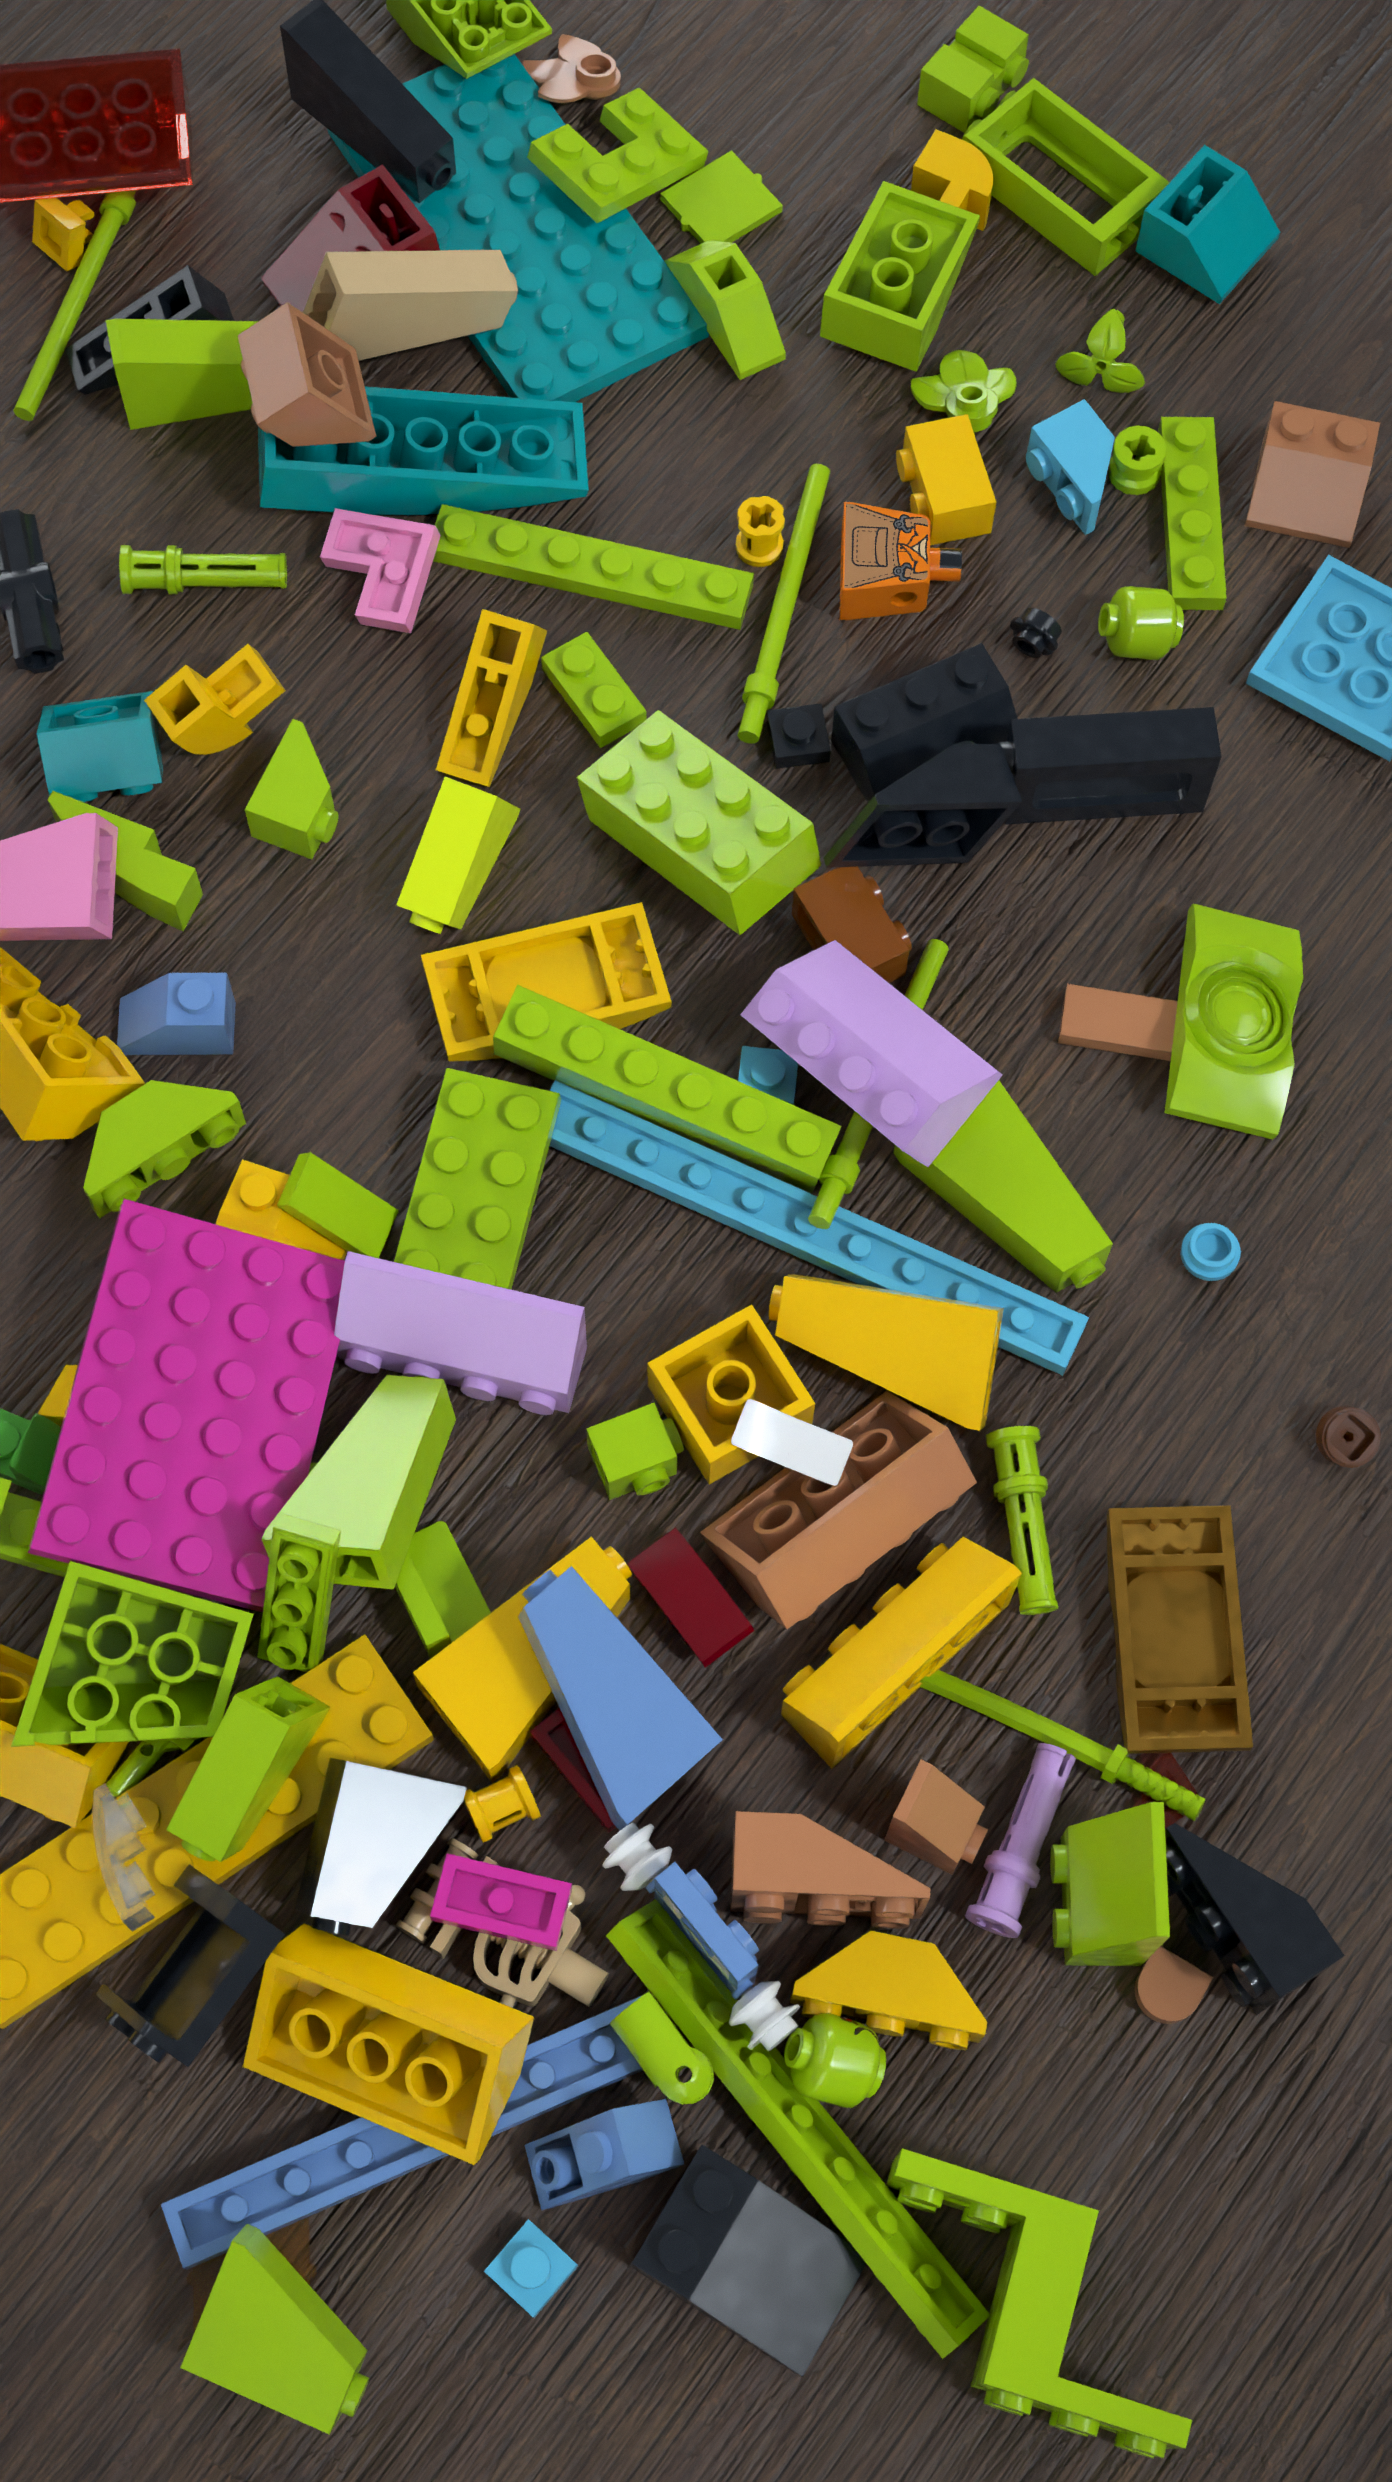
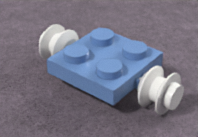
[602,1822,800,2051]

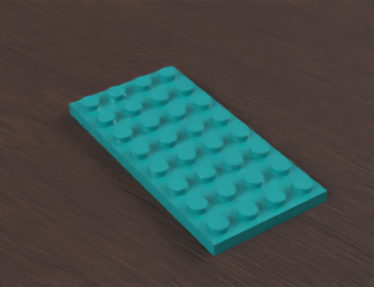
[327,54,709,402]

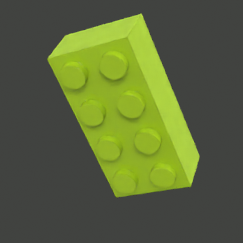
[577,710,821,935]

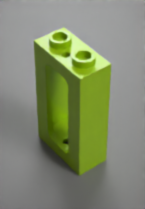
[962,78,1170,276]

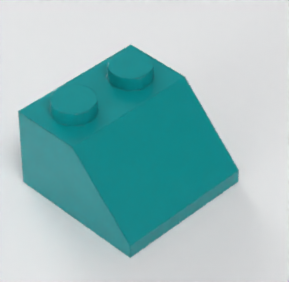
[36,691,163,802]

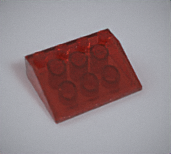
[0,48,193,203]

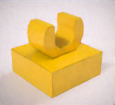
[32,193,94,271]

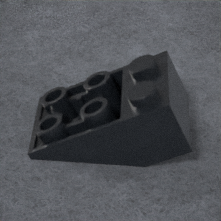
[1165,1823,1344,2015]

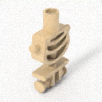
[395,1838,609,2008]

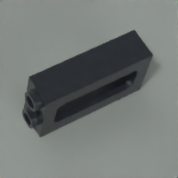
[998,707,1222,825]

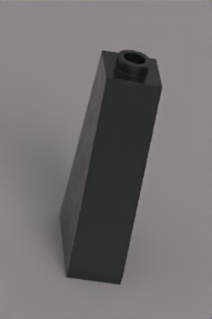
[280,0,456,203]

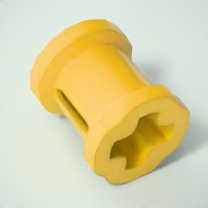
[736,496,785,567]
[463,1765,541,1843]

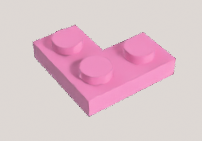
[320,508,441,633]

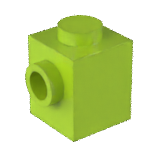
[586,1403,684,1500]

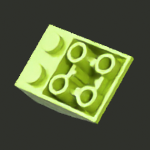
[386,0,552,79]

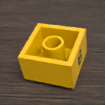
[647,1304,815,1485]

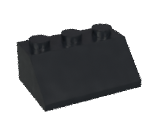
[831,643,1018,803]

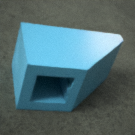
[1026,399,1115,535]

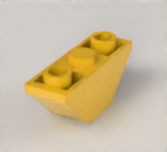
[790,1931,987,2050]

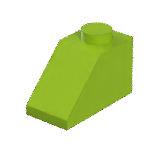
[245,719,338,859]

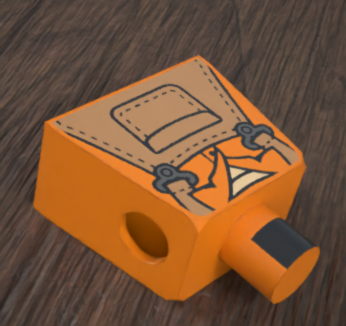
[839,502,962,620]

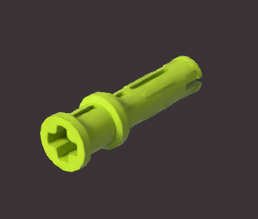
[119,545,287,594]
[986,1426,1058,1615]

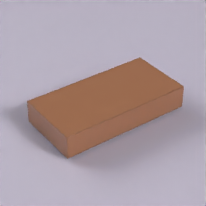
[1058,984,1177,1061]

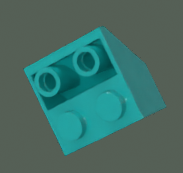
[1136,145,1280,304]

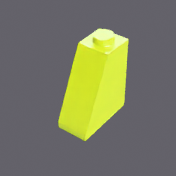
[396,777,521,934]

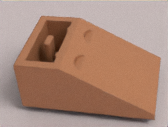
[730,1811,930,1929]

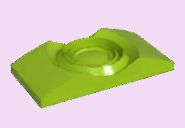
[1165,903,1303,1140]

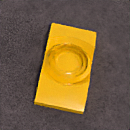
[421,902,672,1061]

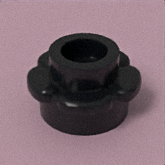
[1010,608,1062,658]

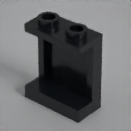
[95,1864,285,2067]

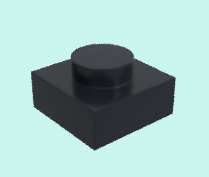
[767,703,831,769]

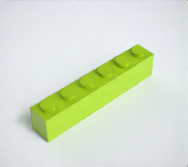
[493,985,842,1193]

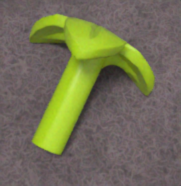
[1055,309,1145,393]

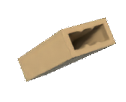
[303,250,518,361]

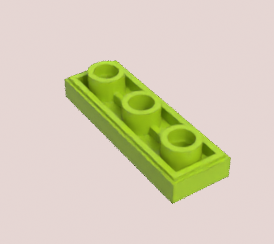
[257,1512,341,1672]

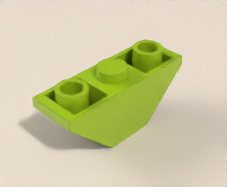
[664,240,786,380]
[83,1080,246,1219]

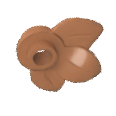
[522,34,621,103]

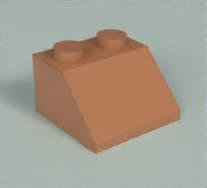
[238,302,376,447]
[1245,401,1380,548]

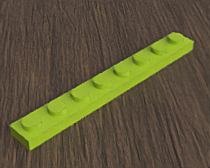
[606,1899,991,2359]

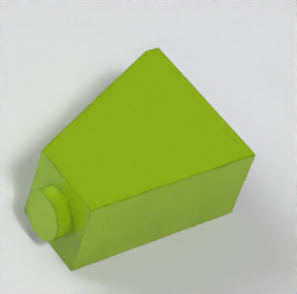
[166,1676,330,1862]
[180,2224,370,2434]

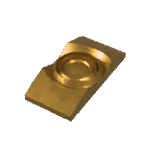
[1107,1505,1253,1754]

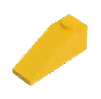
[436,609,547,787]

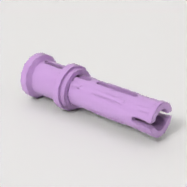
[965,1743,1076,1938]

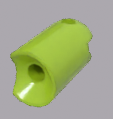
[610,1992,714,2104]

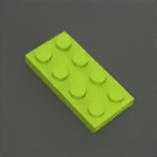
[394,1068,562,1290]

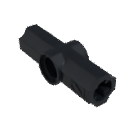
[0,509,64,674]

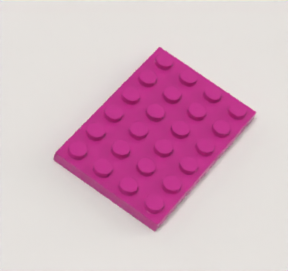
[28,1199,345,1612]

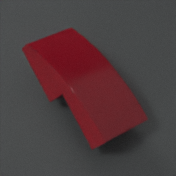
[627,1527,755,1668]

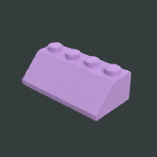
[740,940,1002,1167]
[334,1251,587,1415]

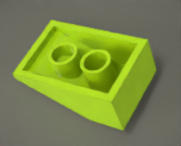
[820,181,980,372]
[1050,1802,1170,1966]

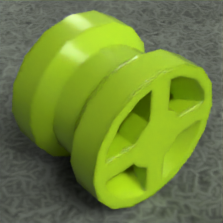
[1108,425,1167,495]

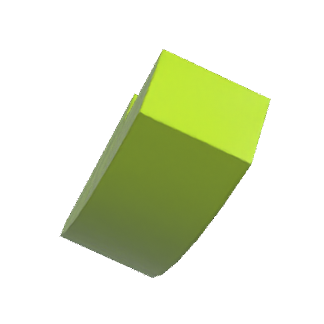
[48,791,203,931]

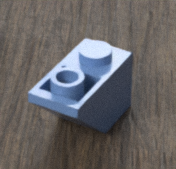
[524,2099,684,2210]

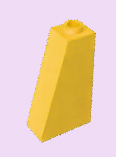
[769,1274,1004,1431]
[413,1536,632,1783]

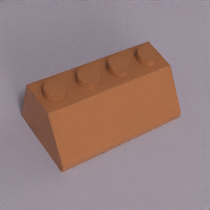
[700,1391,977,1630]

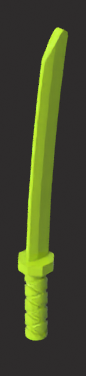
[920,1670,1206,1821]

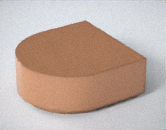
[1135,1946,1213,2024]

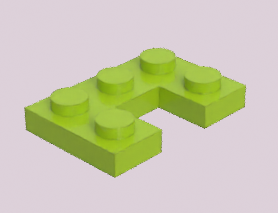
[527,88,709,223]

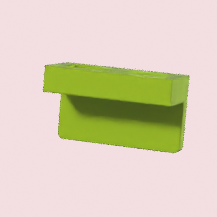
[395,1521,491,1659]

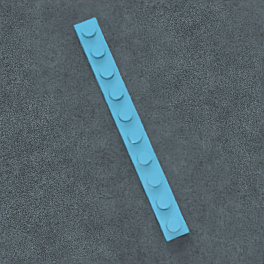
[550,1080,1089,1376]

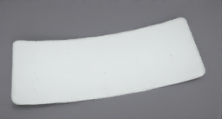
[731,1399,853,1486]

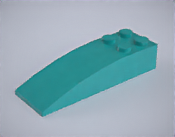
[258,386,589,515]

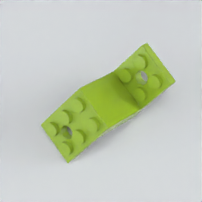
[886,2148,1192,2459]

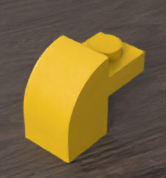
[911,129,993,231]
[144,644,286,755]

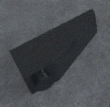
[65,265,234,395]

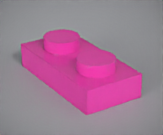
[430,1853,572,1951]

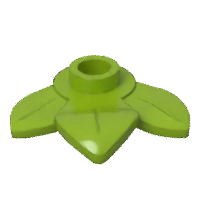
[911,350,1017,432]

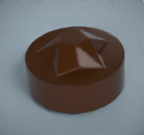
[1316,1406,1381,1468]

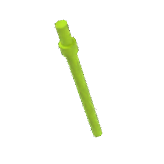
[13,159,146,421]
[738,464,830,744]
[808,939,949,1229]

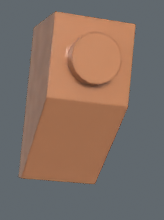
[884,1759,988,1875]

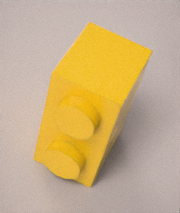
[896,414,997,545]

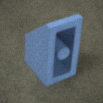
[117,973,236,1055]

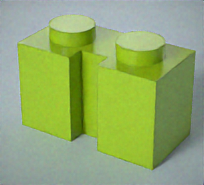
[917,6,1029,133]

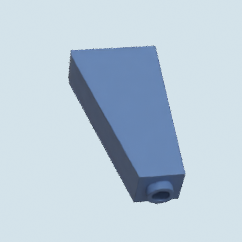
[518,1566,723,1831]

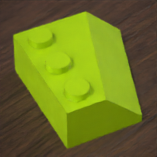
[11,1561,254,1747]

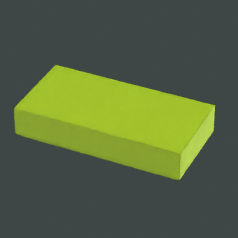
[277,1152,399,1258]

